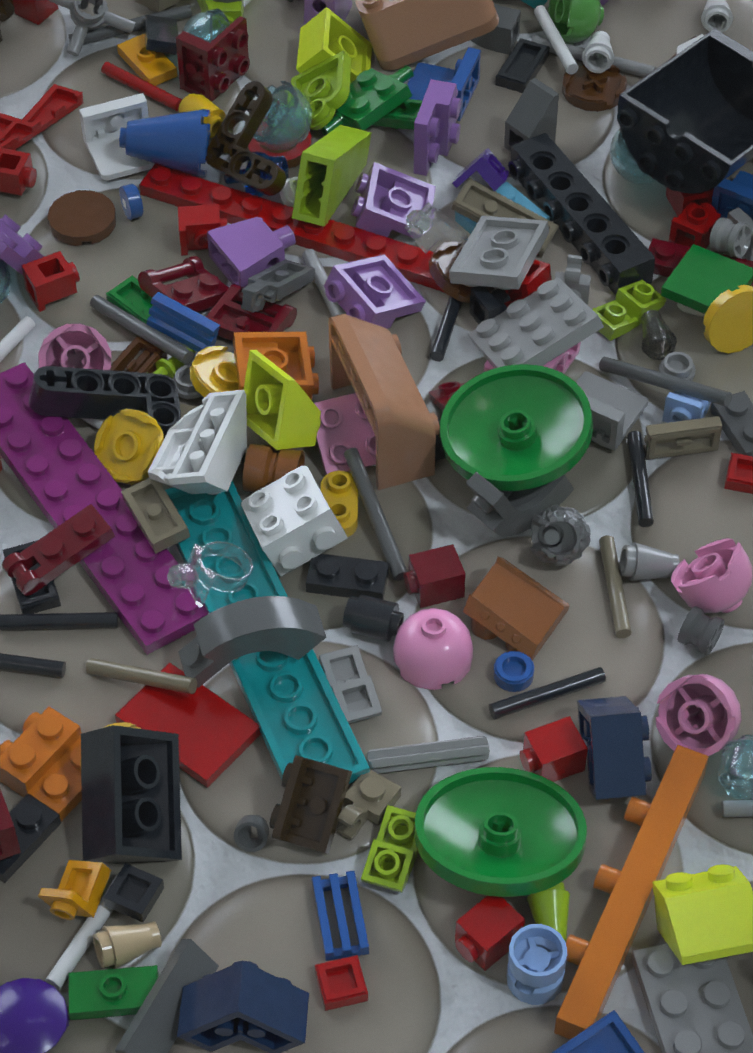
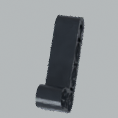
[28,366,181,438]

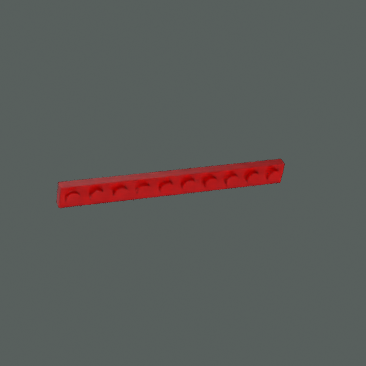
[139,164,445,293]

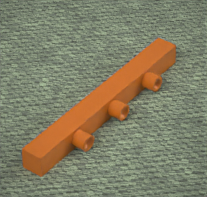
[554,744,709,1040]

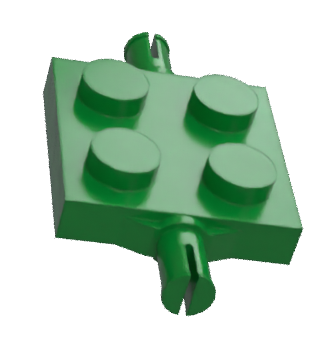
[321,65,414,135]

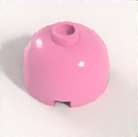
[38,324,112,370]
[671,538,753,613]
[393,608,473,690]
[656,674,741,756]

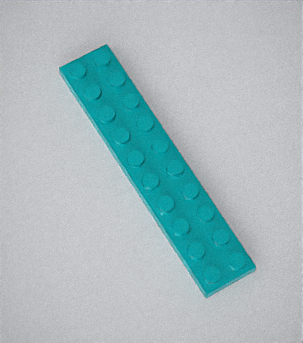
[165,481,370,784]

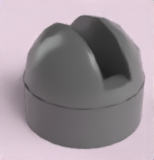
[234,815,269,852]

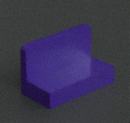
[452,148,510,191]

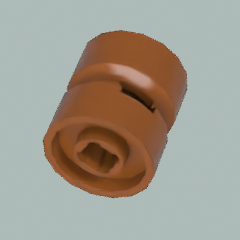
[243,443,305,493]

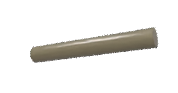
[599,535,632,638]
[86,658,197,694]

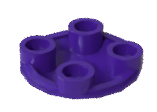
[0,978,70,1053]

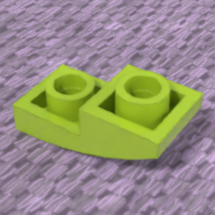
[592,280,667,341]
[361,805,418,893]

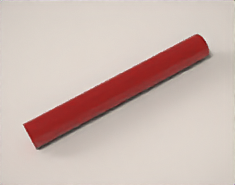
[101,62,182,111]

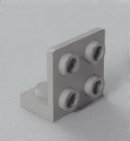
[576,371,648,451]

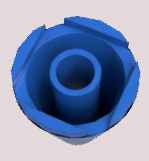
[119,109,210,178]

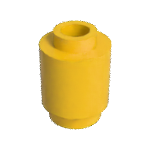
[179,93,226,138]

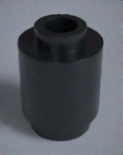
[343,594,404,642]

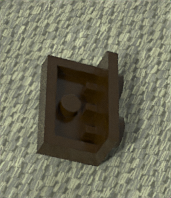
[270,755,353,854]

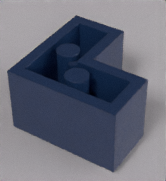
[577,696,652,800]
[177,960,309,1053]

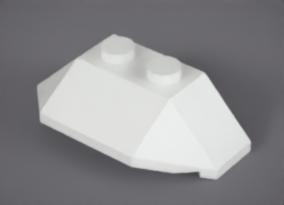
[148,390,247,495]

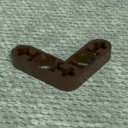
[205,81,286,196]

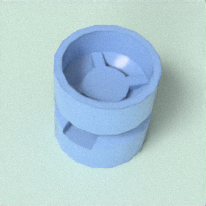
[506,924,567,1005]

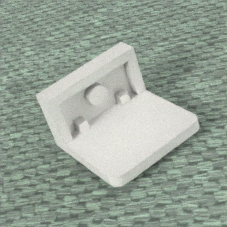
[79,93,154,181]
[241,466,348,577]

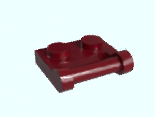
[138,256,229,312]
[206,283,297,341]

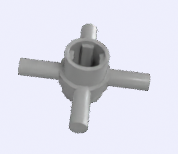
[47,0,136,56]

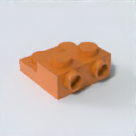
[233,332,319,400]
[0,706,82,822]

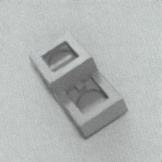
[319,645,382,723]

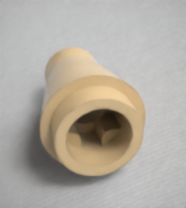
[93,921,162,969]

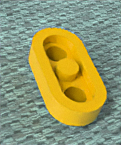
[320,470,358,537]

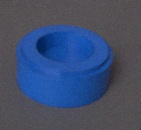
[119,184,143,220]
[494,651,534,692]

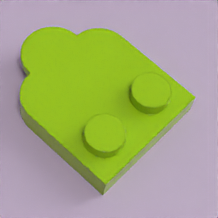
[289,50,351,130]

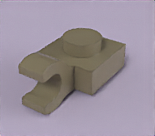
[337,770,401,840]

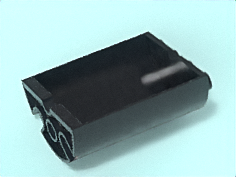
[617,29,753,194]

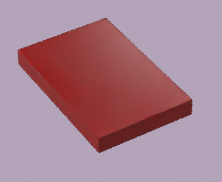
[115,662,261,788]

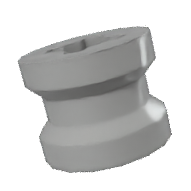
[710,218,752,258]

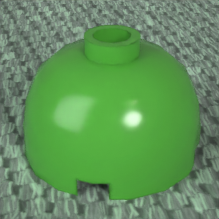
[548,0,604,44]

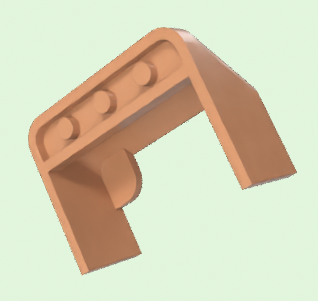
[355,0,499,71]
[329,314,440,490]

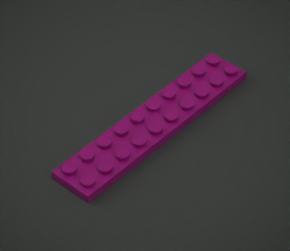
[0,362,209,655]

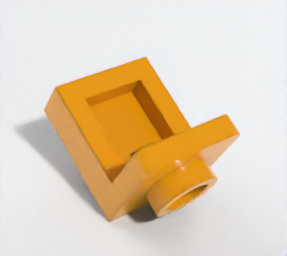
[38,860,112,920]

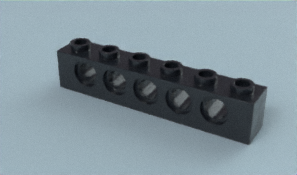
[508,133,655,295]

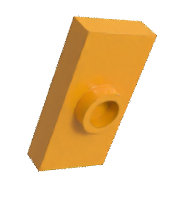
[117,34,178,86]

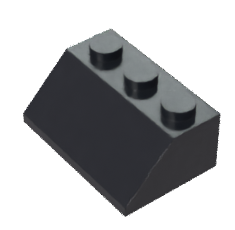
[81,725,182,864]

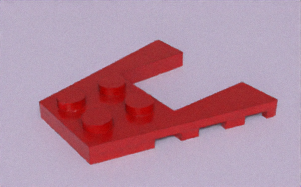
[0,84,83,150]

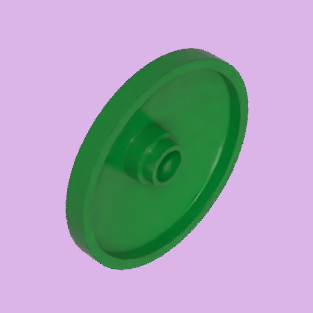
[440,364,593,491]
[414,767,587,897]

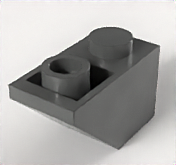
[504,78,559,151]

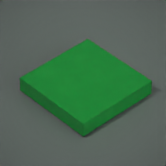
[660,244,753,314]

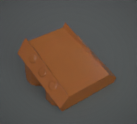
[463,556,570,661]

